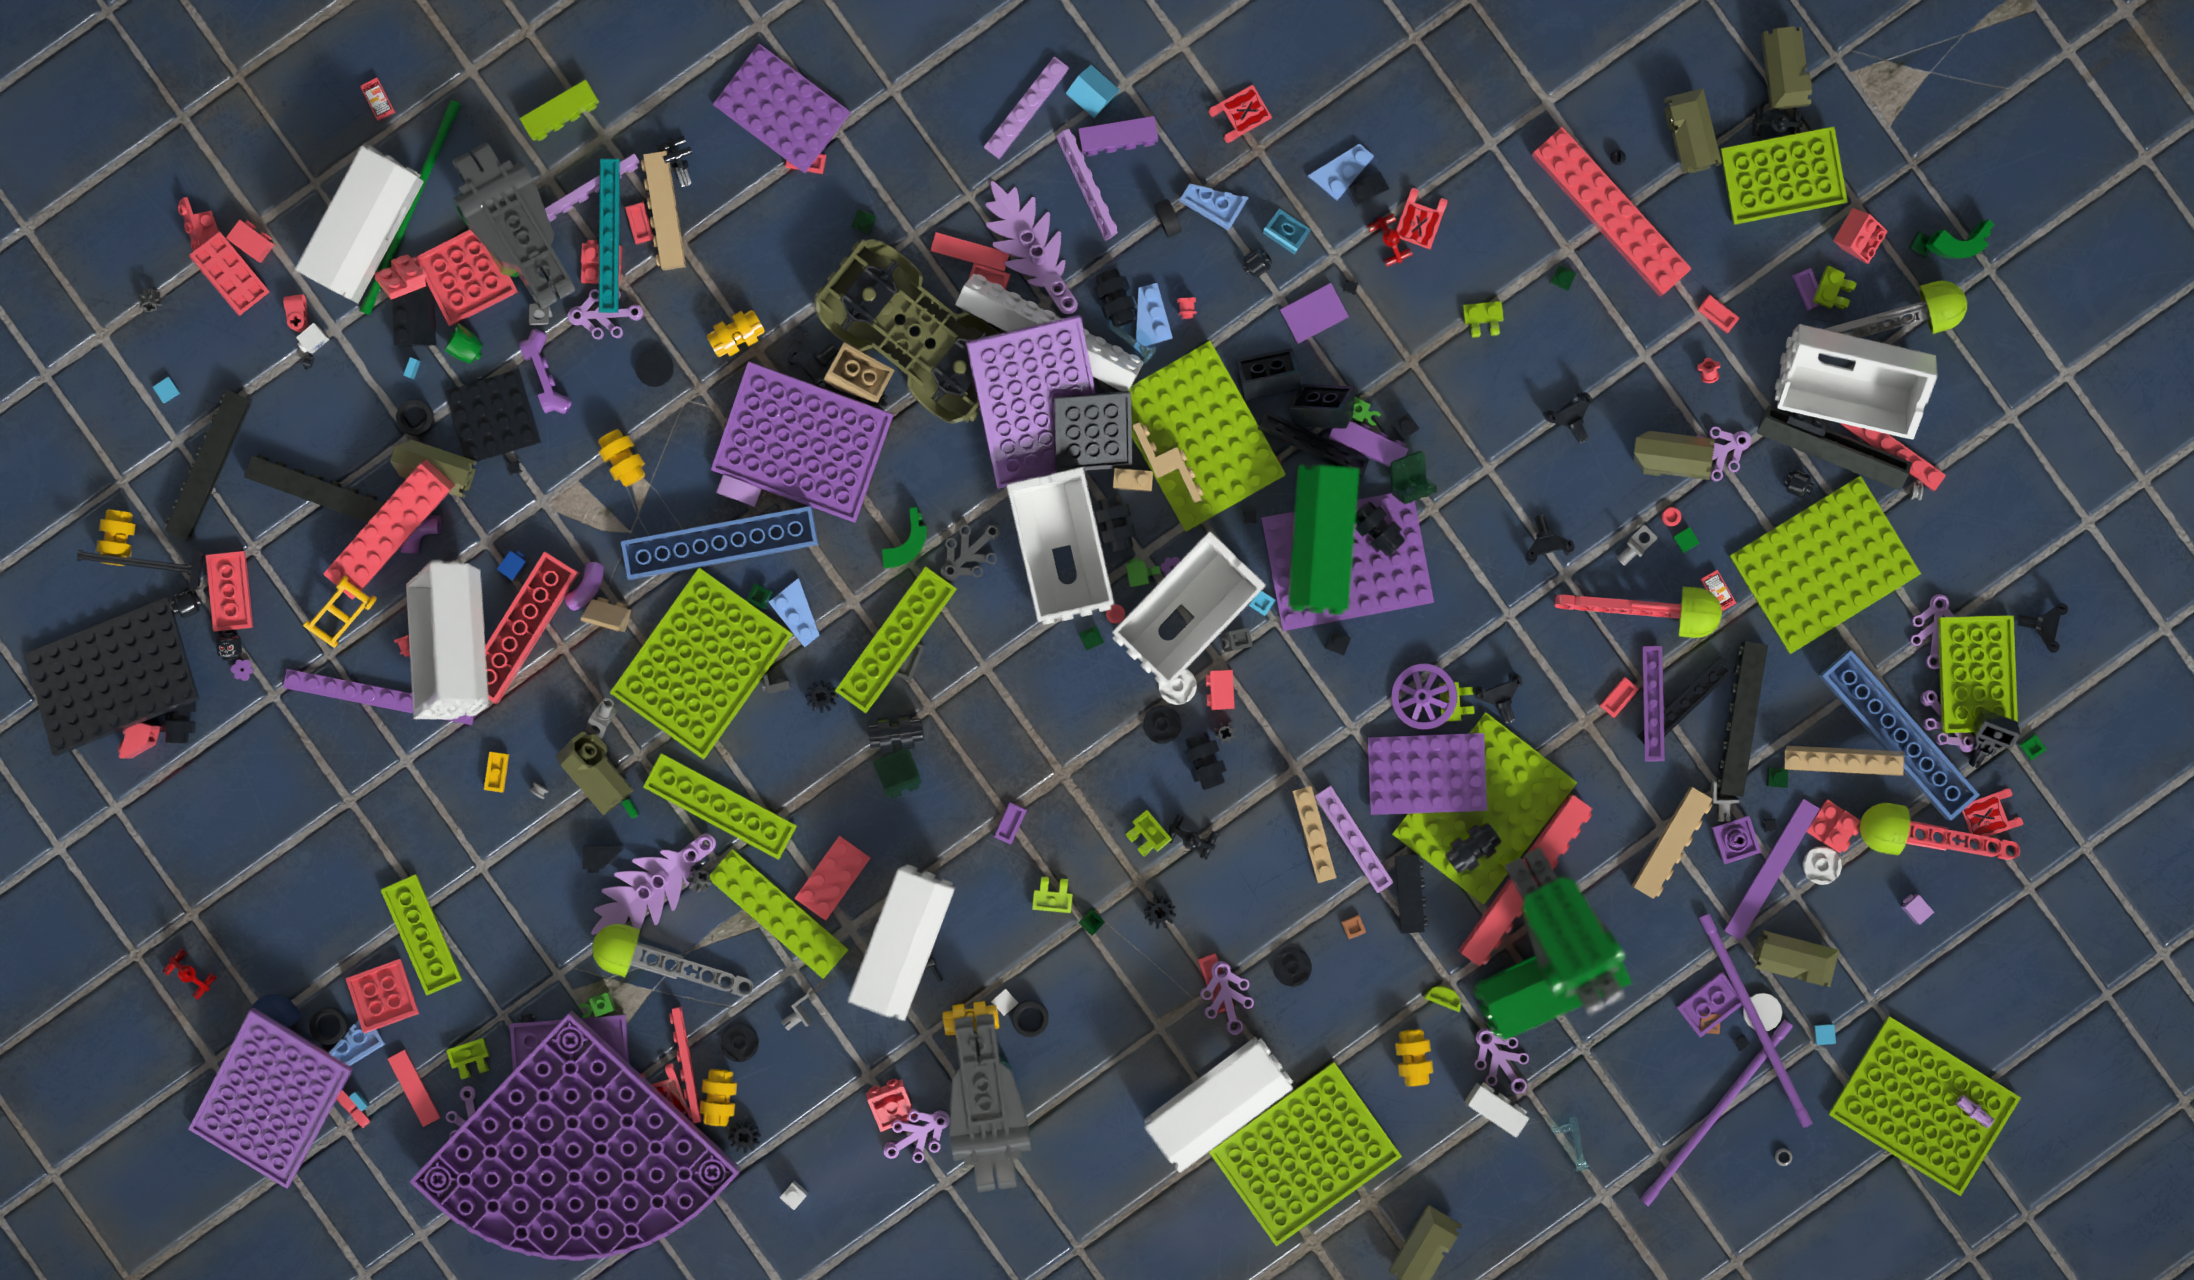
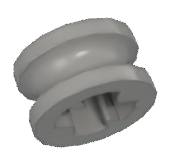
[1910,482,1924,500]
[529,782,549,799]

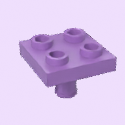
[1712,816,1761,864]

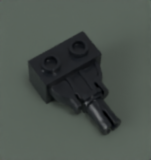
[1968,709,2020,768]

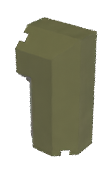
[1761,26,1812,110]
[1664,88,1722,174]
[1634,431,1715,480]
[390,440,477,498]
[556,732,634,815]
[1752,930,1839,987]
[1388,1204,1462,1280]

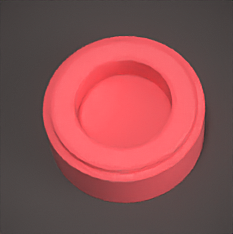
[1661,507,1681,526]
[1106,604,1125,624]

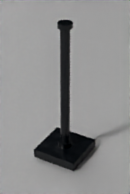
[77,550,204,590]

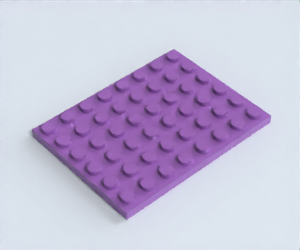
[966,315,1096,489]
[711,361,894,523]
[1261,489,1434,631]
[188,1008,353,1189]

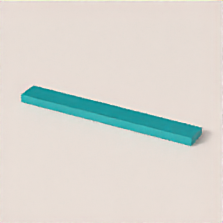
[599,158,620,313]

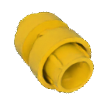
[706,310,765,357]
[598,429,645,487]
[96,509,136,566]
[943,1001,999,1039]
[1395,1029,1433,1086]
[699,1069,737,1126]

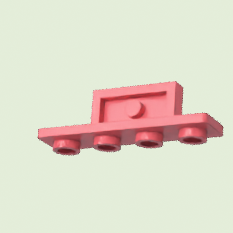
[178,197,219,251]

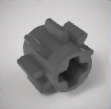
[137,288,162,312]
[1214,722,1237,745]
[686,869,712,893]

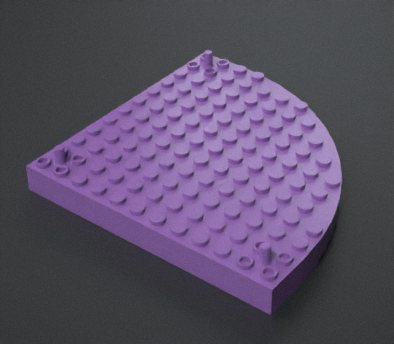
[410,1010,741,1261]

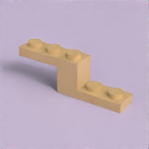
[1132,422,1204,503]
[1292,786,1336,883]

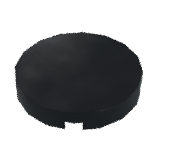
[635,349,674,387]
[1143,706,1181,744]
[1273,948,1312,987]
[721,1023,759,1062]

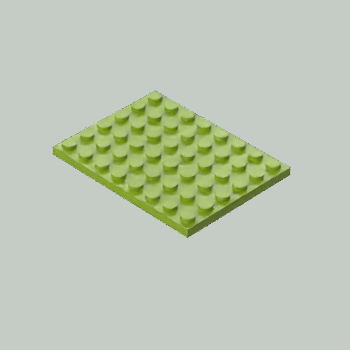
[1129,341,1286,532]
[1729,476,1921,654]
[610,568,793,760]
[1392,712,1577,905]
[1828,1016,2021,1196]
[1209,1062,1402,1247]

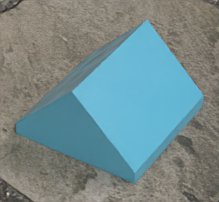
[1066,65,1120,119]
[1263,208,1311,255]

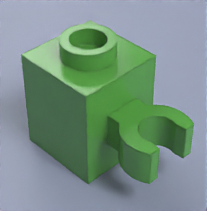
[1352,397,1381,426]
[1126,558,1161,588]
[578,991,616,1018]

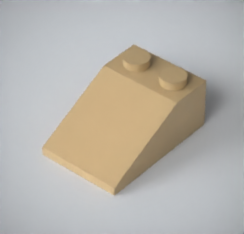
[823,343,895,402]
[581,597,631,632]

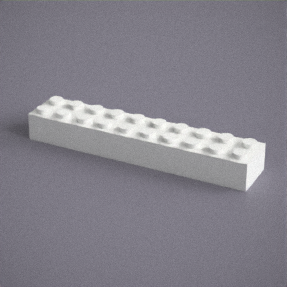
[955,274,1144,391]

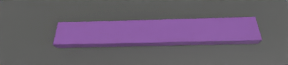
[1723,799,1820,941]

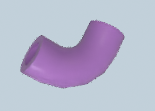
[400,515,442,554]
[565,562,604,611]

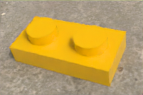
[484,752,509,793]

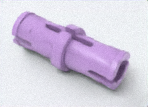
[1956,1095,1994,1128]

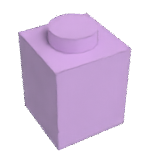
[1901,894,1934,925]

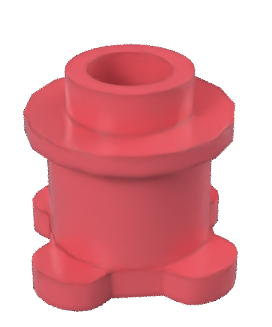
[1177,297,1197,319]
[1697,358,1721,383]
[394,635,410,657]

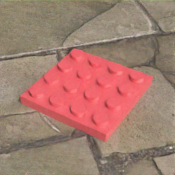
[415,230,518,327]

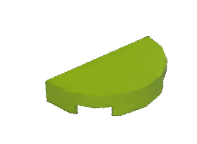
[1424,986,1461,1013]

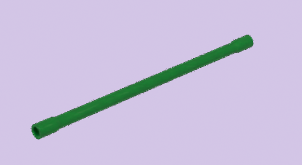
[359,100,461,315]

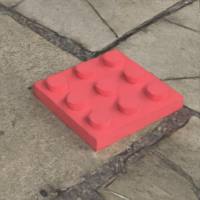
[346,959,420,1033]

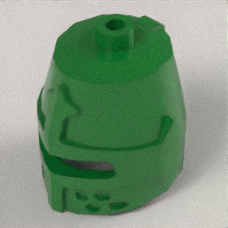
[444,323,483,364]

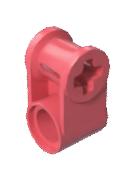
[283,294,309,332]

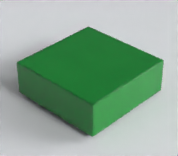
[1673,527,1699,553]
[2019,734,2047,761]
[621,799,640,819]

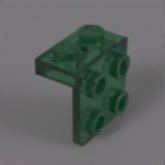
[1390,451,1437,504]
[874,749,923,799]

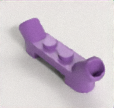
[519,329,572,414]

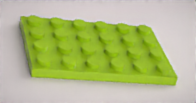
[1720,127,1848,225]
[1938,616,2018,733]

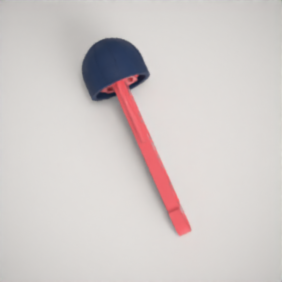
[248,994,370,1128]

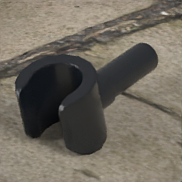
[925,957,943,982]

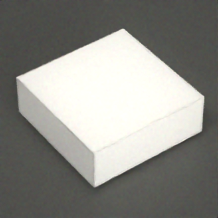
[991,989,1018,1016]

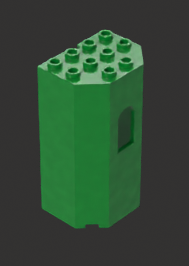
[1287,465,1359,615]
[1473,955,1632,1041]

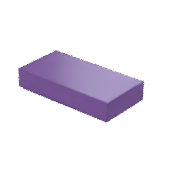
[1792,268,1821,311]
[994,802,1027,845]

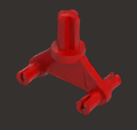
[1367,213,1413,267]
[162,948,217,1000]

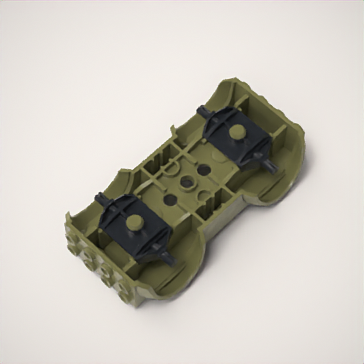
[815,239,1001,424]

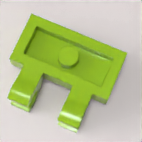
[1812,266,1857,310]
[1463,301,1504,338]
[1439,682,1475,721]
[1125,810,1172,857]
[1032,876,1073,913]
[446,1038,490,1080]

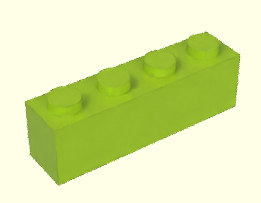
[519,80,600,141]

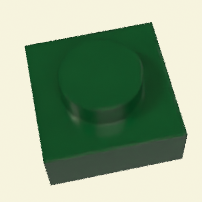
[851,209,876,235]
[1908,231,1930,258]
[1550,265,1576,291]
[747,583,773,609]
[1079,626,1104,651]
[1767,767,1789,788]
[1078,909,1105,936]

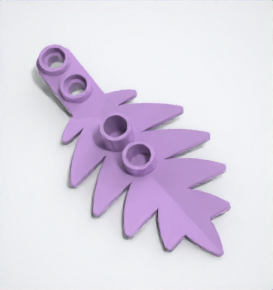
[986,181,1078,314]
[591,834,716,935]

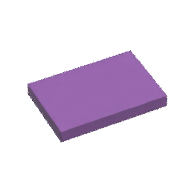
[1280,283,1349,344]
[1676,971,1743,1038]

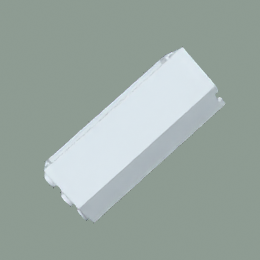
[295,146,424,303]
[1775,324,1937,440]
[1007,467,1114,625]
[1112,532,1266,687]
[406,560,489,719]
[848,864,956,1021]
[1144,1037,1293,1172]

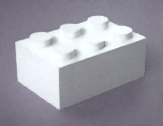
[1464,1082,1529,1138]

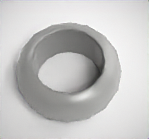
[1774,1148,1792,1166]

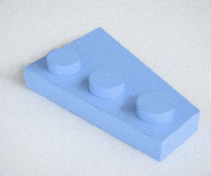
[1307,144,1374,201]
[1180,184,1249,231]
[1136,283,1173,349]
[769,578,820,647]
[329,1020,386,1066]

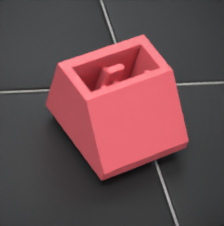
[1833,208,1887,264]
[1206,670,1234,710]
[118,722,160,759]

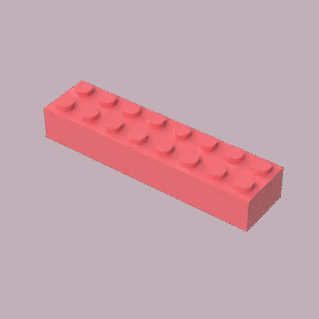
[323,459,455,600]
[485,552,580,703]

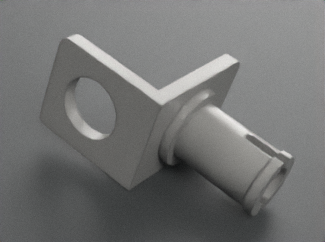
[529,302,552,325]
[1617,525,1657,565]
[585,698,618,739]
[1710,778,1739,821]
[782,991,814,1030]

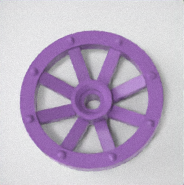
[1392,664,1457,729]

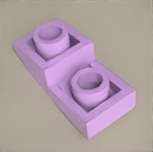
[716,475,761,507]

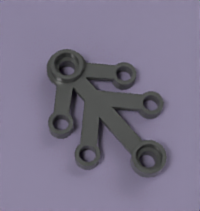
[941,524,1000,581]

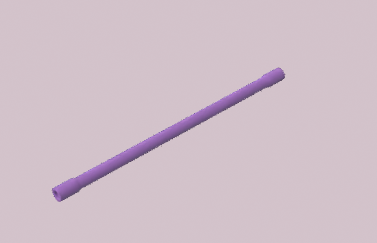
[1699,913,1813,1128]
[1639,1019,1793,1207]

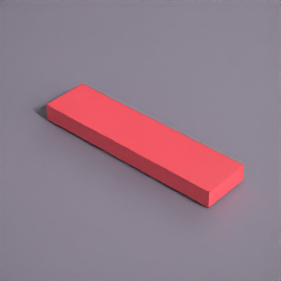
[931,232,1009,272]
[388,1049,441,1127]

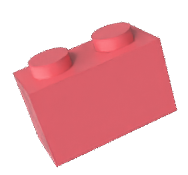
[226,220,275,263]

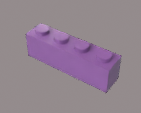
[1079,116,1158,156]
[1328,418,1408,471]

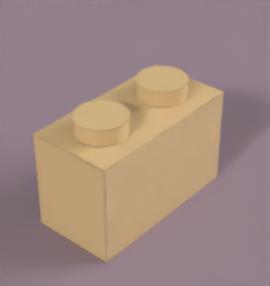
[1113,468,1153,492]

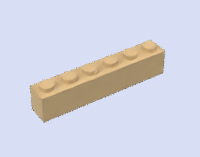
[641,151,686,271]
[1785,746,1905,775]
[1632,787,1713,899]

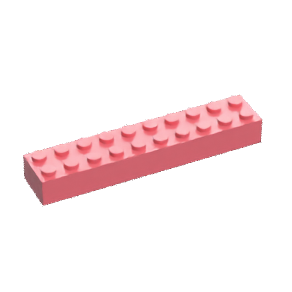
[1531,127,1692,297]
[1458,794,1592,966]

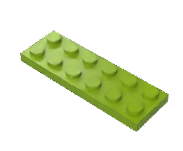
[381,874,463,996]

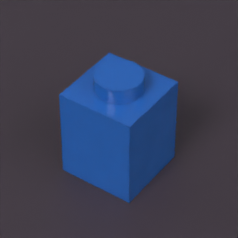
[497,550,529,581]

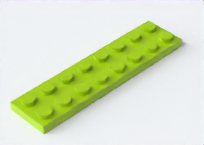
[835,566,957,714]
[643,753,797,860]
[709,849,849,979]

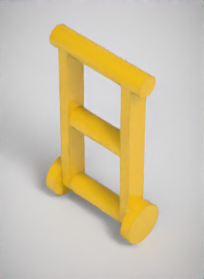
[303,575,377,648]

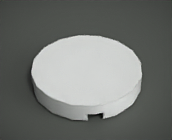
[1159,669,1197,705]
[1802,846,1842,885]
[1743,993,1782,1031]

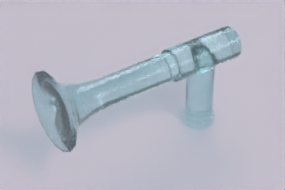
[1107,321,1156,363]
[1553,1117,1592,1172]

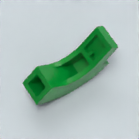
[1925,219,1995,259]
[882,507,927,569]

